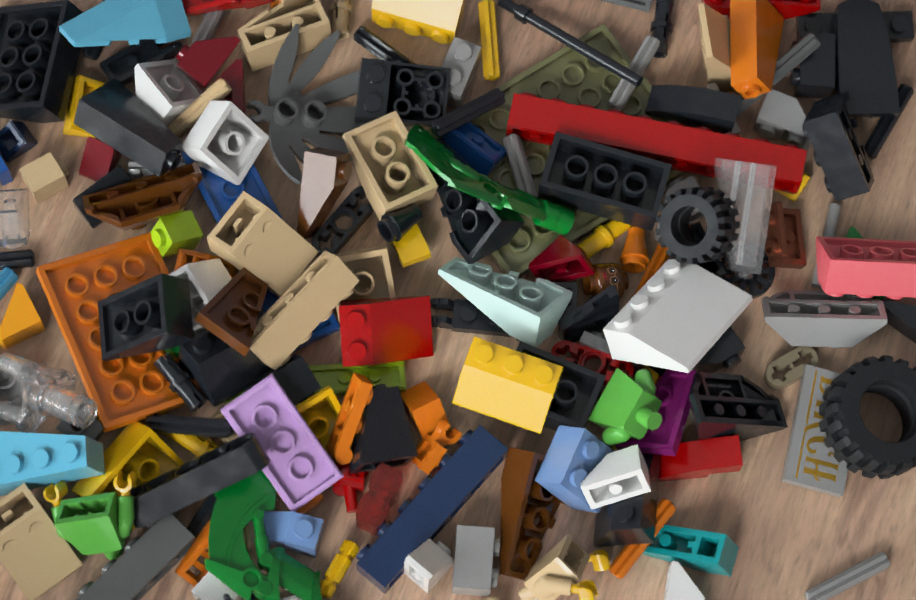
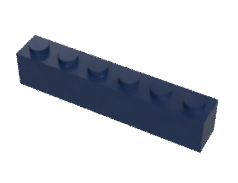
[356,425,508,594]

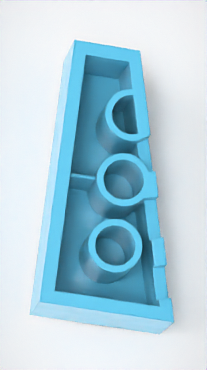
[0,431,105,496]

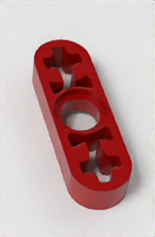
[551,340,636,386]

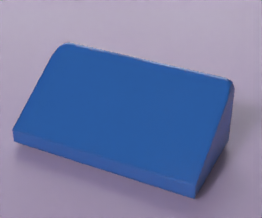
[443,122,507,176]

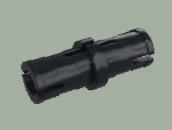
[650,0,674,58]
[154,352,207,412]

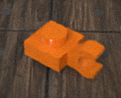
[411,419,462,474]

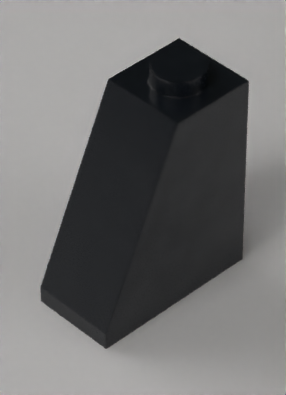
[349,384,418,474]

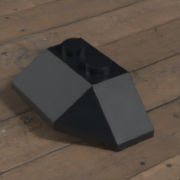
[689,372,788,441]

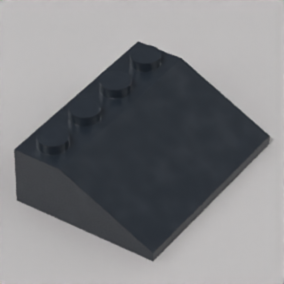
[0,0,84,123]

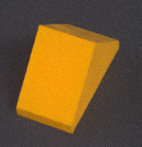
[0,283,46,349]

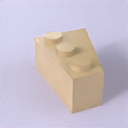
[237,0,332,72]

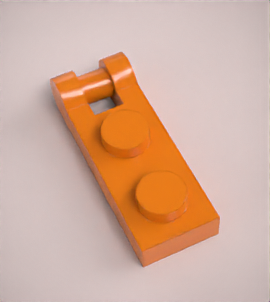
[327,372,373,465]

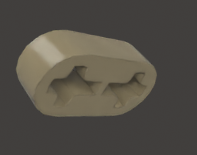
[764,346,818,390]

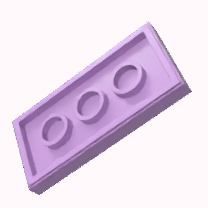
[220,373,344,512]

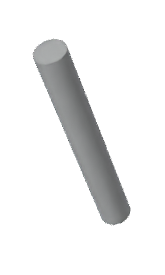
[811,203,841,289]

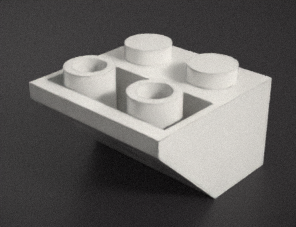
[169,258,232,335]

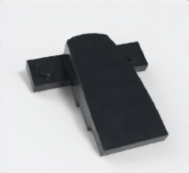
[796,0,914,117]

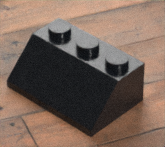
[178,309,272,407]

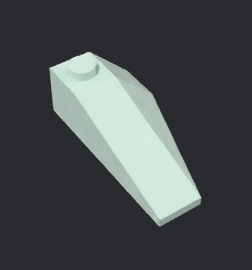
[438,257,573,347]

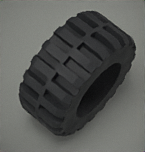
[819,355,916,479]

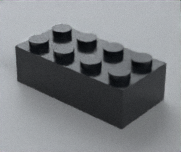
[538,132,672,231]

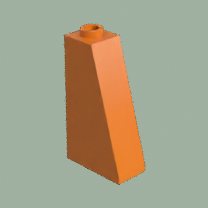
[730,0,784,99]

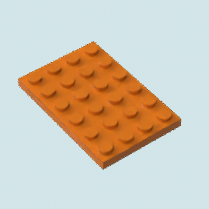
[36,232,205,433]

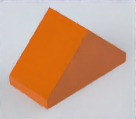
[400,381,452,440]

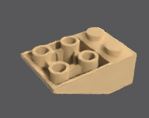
[207,191,319,297]
[0,483,83,600]

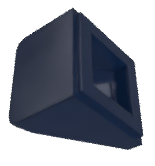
[0,120,38,162]

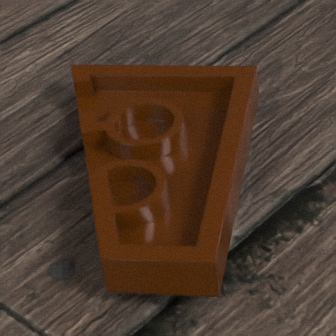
[195,267,268,357]

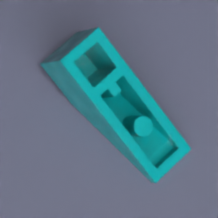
[642,525,739,577]

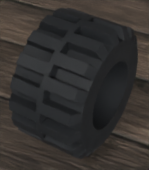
[655,186,740,264]

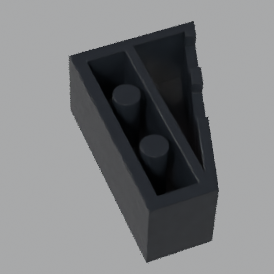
[802,91,875,202]

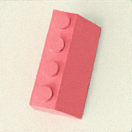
[816,236,916,300]

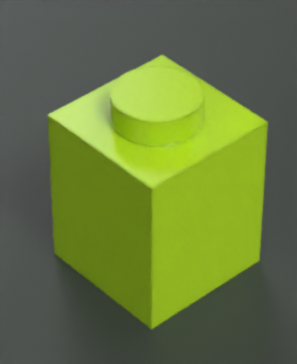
[150,210,204,258]

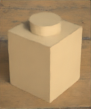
[19,152,69,204]

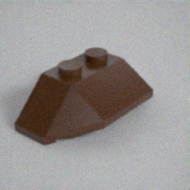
[82,161,203,231]

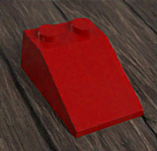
[339,295,434,367]

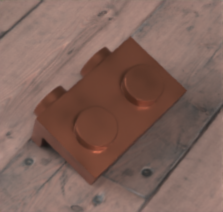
[762,201,807,269]

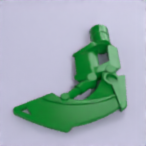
[405,124,575,235]
[204,470,322,600]

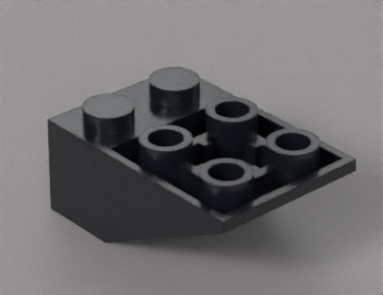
[354,58,451,127]

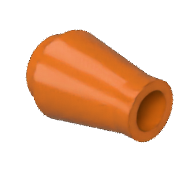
[619,227,649,273]

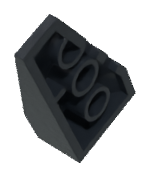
[593,453,661,547]

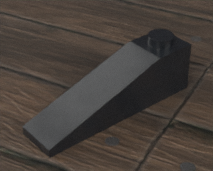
[426,137,525,264]

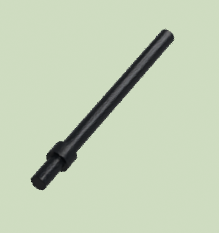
[498,0,643,87]

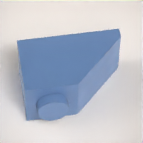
[263,511,324,558]

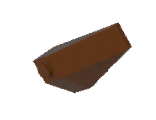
[500,447,565,580]

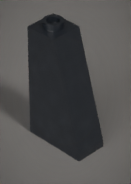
[73,78,183,177]

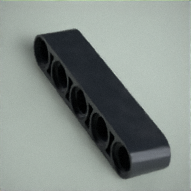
[130,433,270,528]

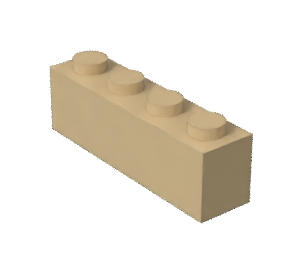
[250,251,360,370]

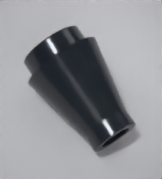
[377,204,423,242]

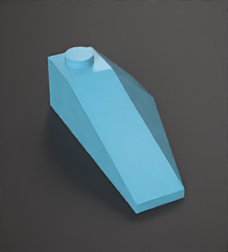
[59,0,191,47]

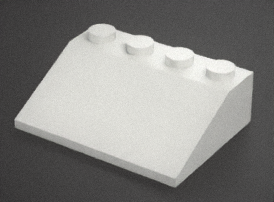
[603,259,753,373]

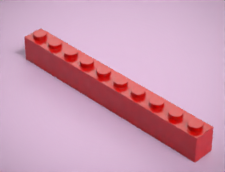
[506,92,807,194]

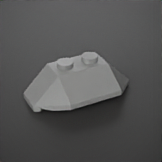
[761,290,888,348]

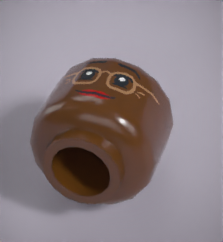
[582,262,629,300]

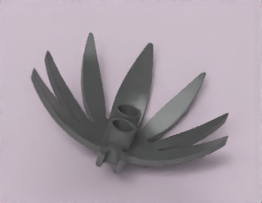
[246,24,400,184]

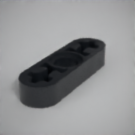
[312,186,374,258]

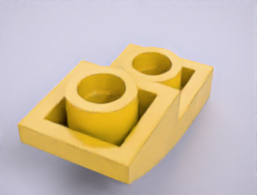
[390,223,431,268]

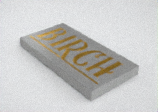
[782,364,848,497]

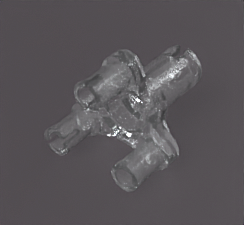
[0,352,97,433]

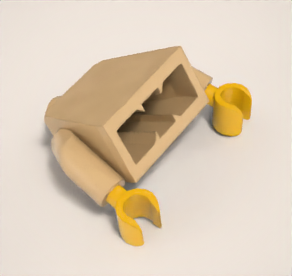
[518,534,610,600]

